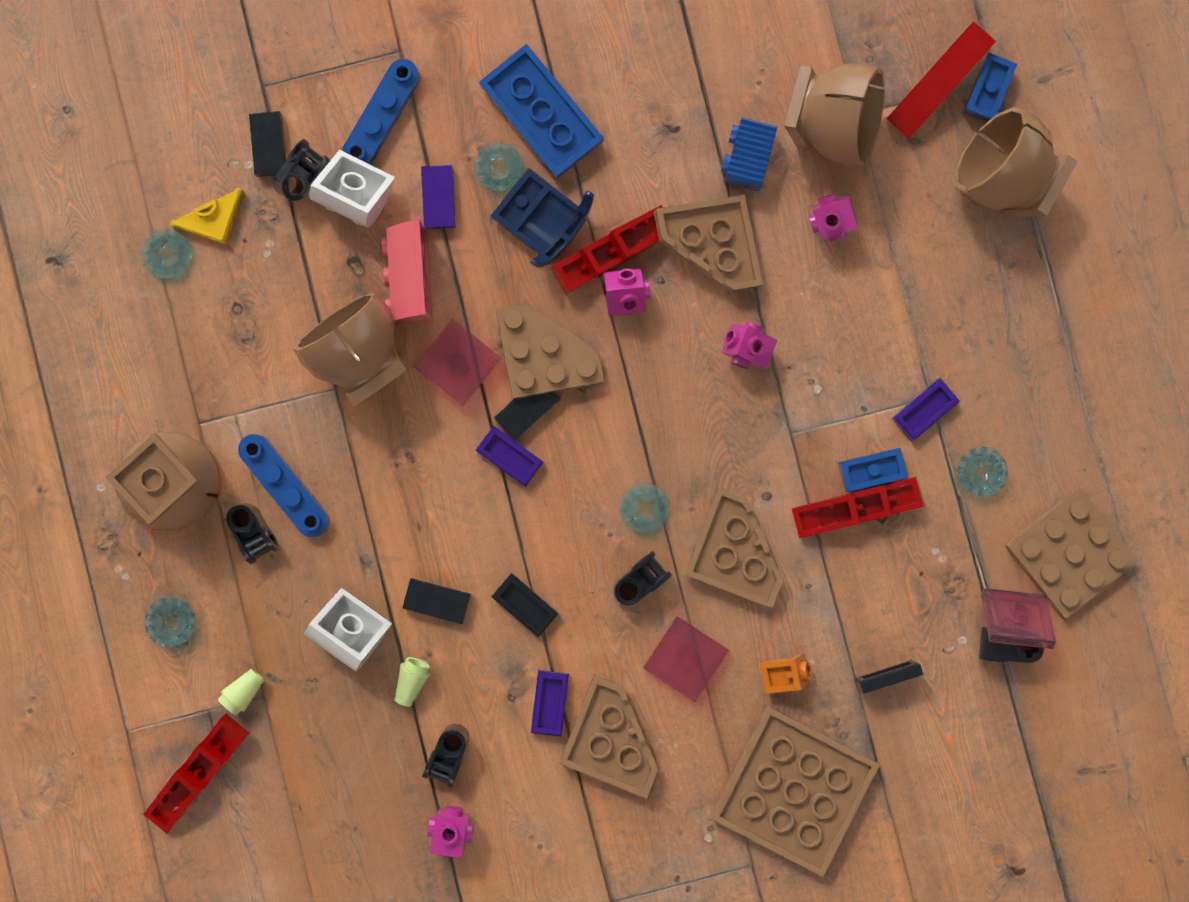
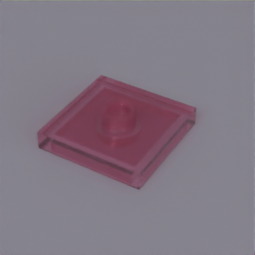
[414,319,501,406]
[981,588,1056,649]
[643,615,729,702]

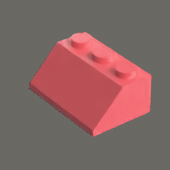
[381,219,433,325]

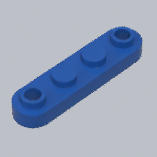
[342,59,420,165]
[238,434,330,537]

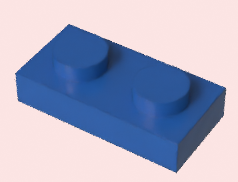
[963,53,1017,122]
[838,448,908,492]

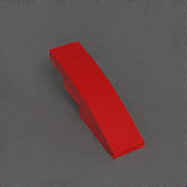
[886,21,997,139]
[551,205,663,295]
[791,476,925,538]
[143,713,250,834]

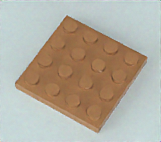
[710,705,880,877]

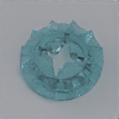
[474,141,523,191]
[141,229,192,279]
[956,447,1008,496]
[620,483,670,533]
[145,597,196,647]

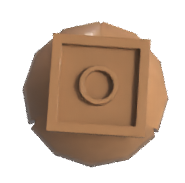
[784,63,885,167]
[954,107,1078,217]
[293,293,407,407]
[105,431,220,530]

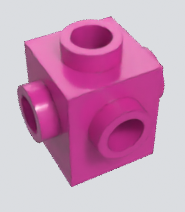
[809,194,858,241]
[604,269,651,316]
[721,321,777,369]
[427,806,474,858]

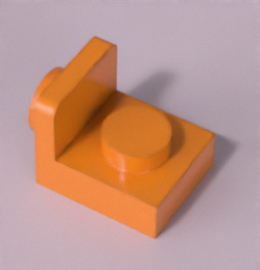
[760,653,812,694]

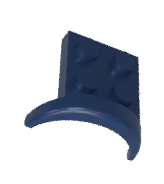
[490,168,594,268]

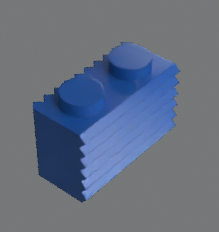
[720,117,778,191]

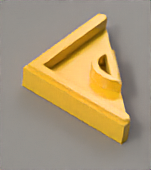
[170,188,244,245]

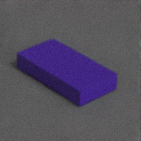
[421,165,456,229]
[891,378,960,441]
[476,426,544,487]
[531,670,569,737]

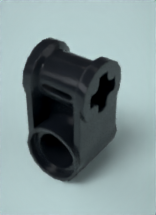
[273,139,330,201]
[226,503,279,565]
[613,551,672,606]
[979,627,1044,663]
[422,724,469,789]

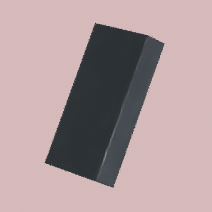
[249,111,286,177]
[494,392,561,441]
[491,573,558,637]
[402,578,471,624]
[854,660,924,694]

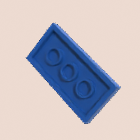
[479,44,604,179]

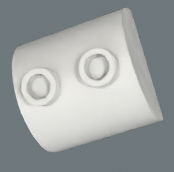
[309,150,395,228]
[304,588,392,672]

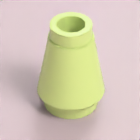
[394,657,430,707]
[218,668,265,716]

